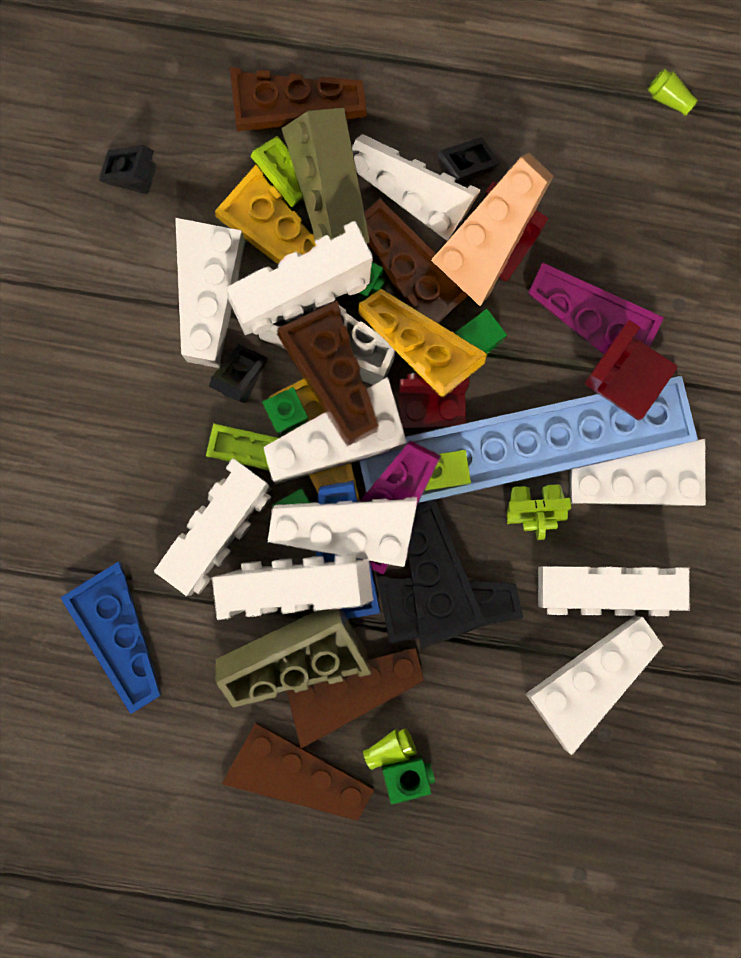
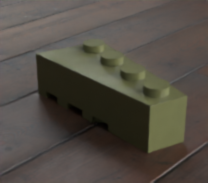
[282,108,370,244]
[215,608,371,708]

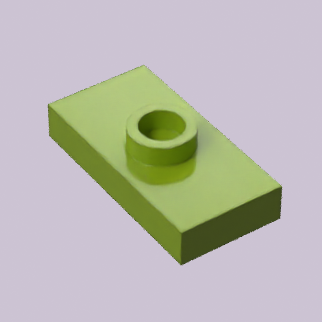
[251,136,303,207]
[206,423,279,471]
[425,450,471,491]

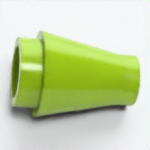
[647,68,698,116]
[363,728,417,770]

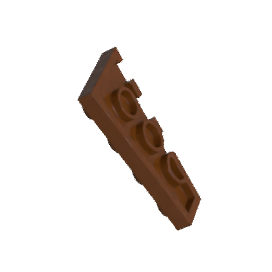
[230,67,367,132]
[364,199,469,324]
[277,301,379,447]
[287,647,424,748]
[222,722,374,821]

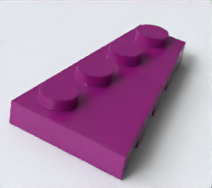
[528,263,664,355]
[359,440,441,574]

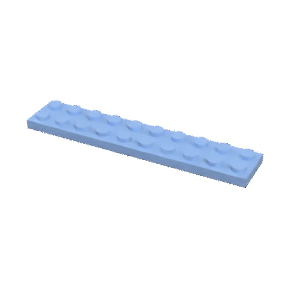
[359,376,698,503]

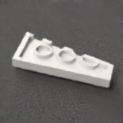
[352,134,481,241]
[570,439,706,506]
[268,497,417,567]

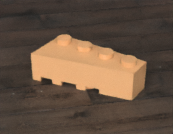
[431,152,554,306]

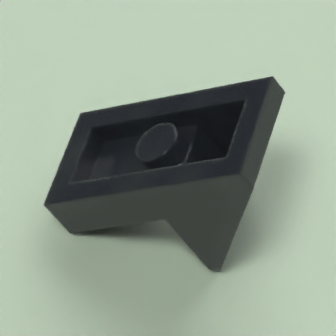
[437,137,500,186]
[99,145,156,194]
[209,344,268,403]

